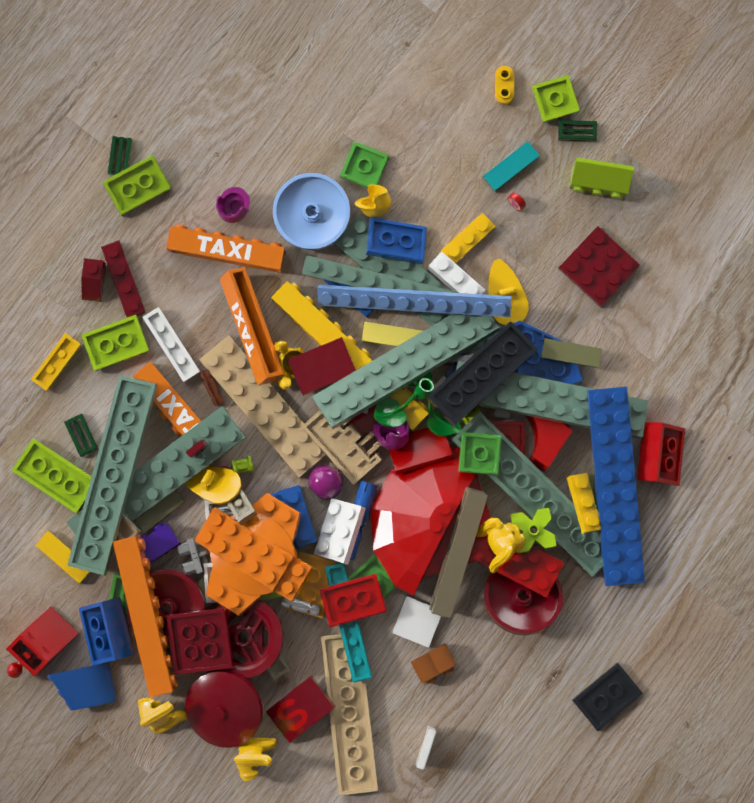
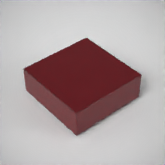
[186,440,209,458]

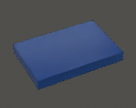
[366,217,427,264]

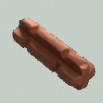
[199,369,224,406]

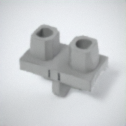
[176,538,210,575]

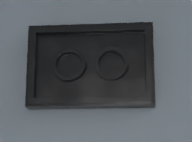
[572,662,643,731]

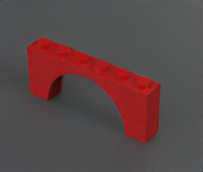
[525,415,573,472]

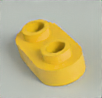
[495,66,514,105]

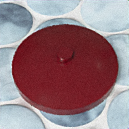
[127,569,206,649]
[484,572,563,636]
[185,669,263,748]

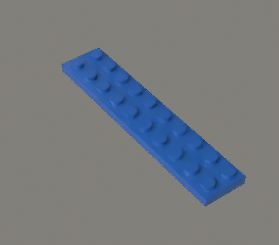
[587,386,645,586]

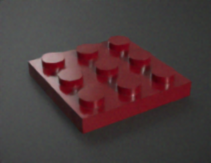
[558,226,640,307]
[166,607,234,675]

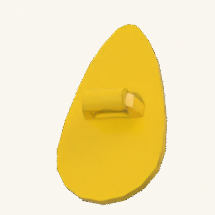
[488,259,529,326]
[185,466,242,505]

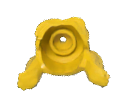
[274,341,304,390]
[476,518,525,573]
[138,698,187,734]
[234,738,277,781]

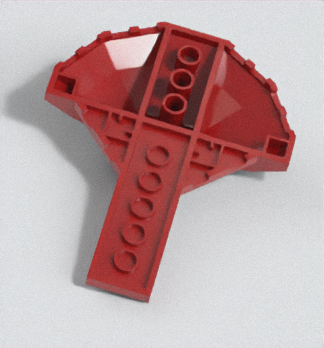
[370,448,564,598]

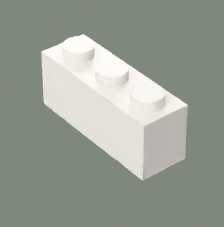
[428,251,485,294]

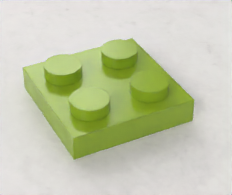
[531,75,580,123]

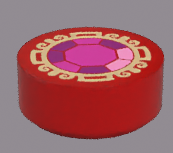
[507,192,526,211]

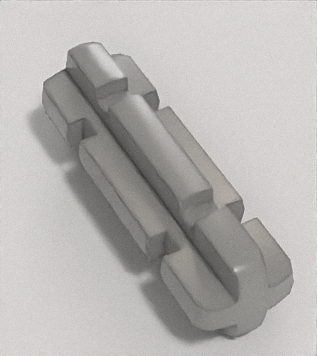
[282,597,320,616]

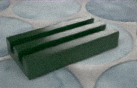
[558,120,597,141]
[108,136,132,175]
[64,413,99,457]

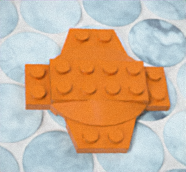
[194,493,313,616]

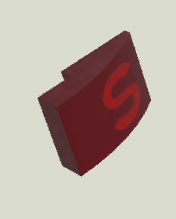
[266,675,336,743]

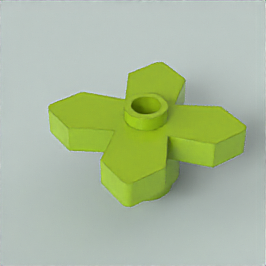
[510,508,556,554]

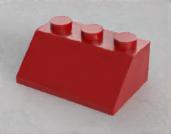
[637,422,685,486]

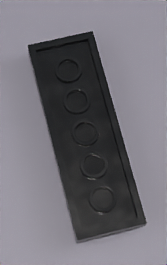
[426,321,538,427]

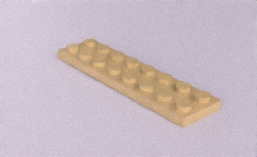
[199,335,326,478]
[321,634,378,796]

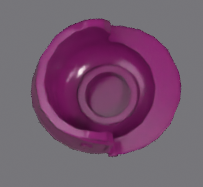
[216,187,250,223]
[373,421,409,450]
[308,465,343,500]

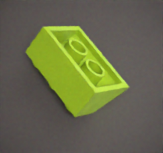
[569,157,634,199]

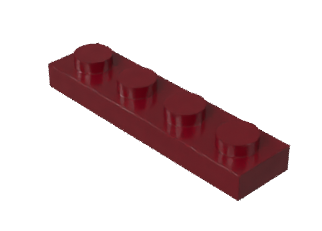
[101,240,146,318]

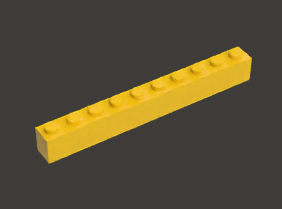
[271,281,429,432]

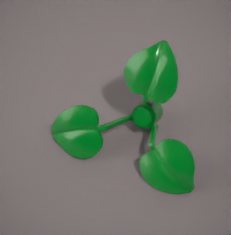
[374,372,462,437]

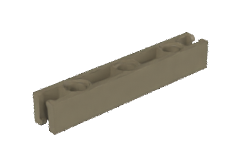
[429,487,488,618]

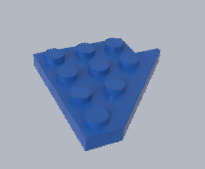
[501,321,583,385]

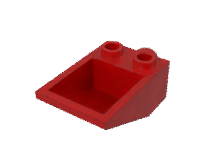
[6,606,79,678]

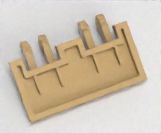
[302,410,383,485]

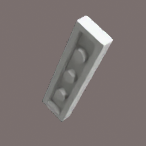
[142,307,200,383]

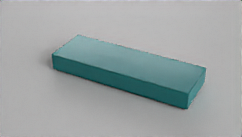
[483,141,540,192]

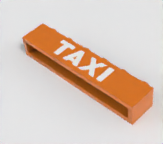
[166,224,285,273]
[219,267,284,386]
[132,361,219,466]

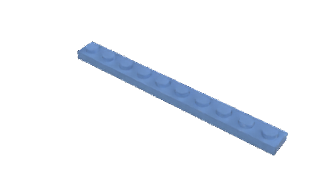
[317,285,512,317]

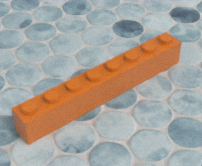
[113,535,178,697]

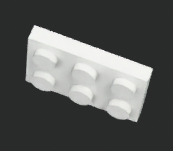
[314,498,366,564]

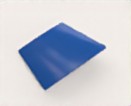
[47,662,116,711]

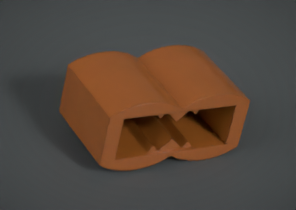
[411,643,457,685]

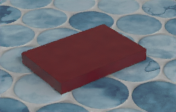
[288,337,356,396]

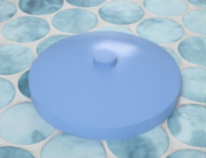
[273,173,350,250]

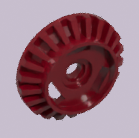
[216,600,284,678]

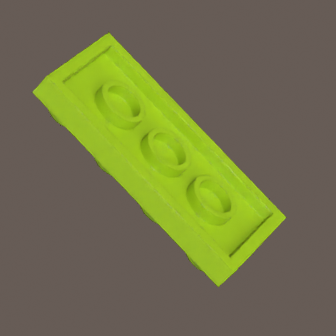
[11,438,92,514]

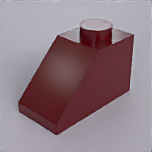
[81,258,107,302]

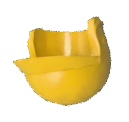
[355,184,392,218]

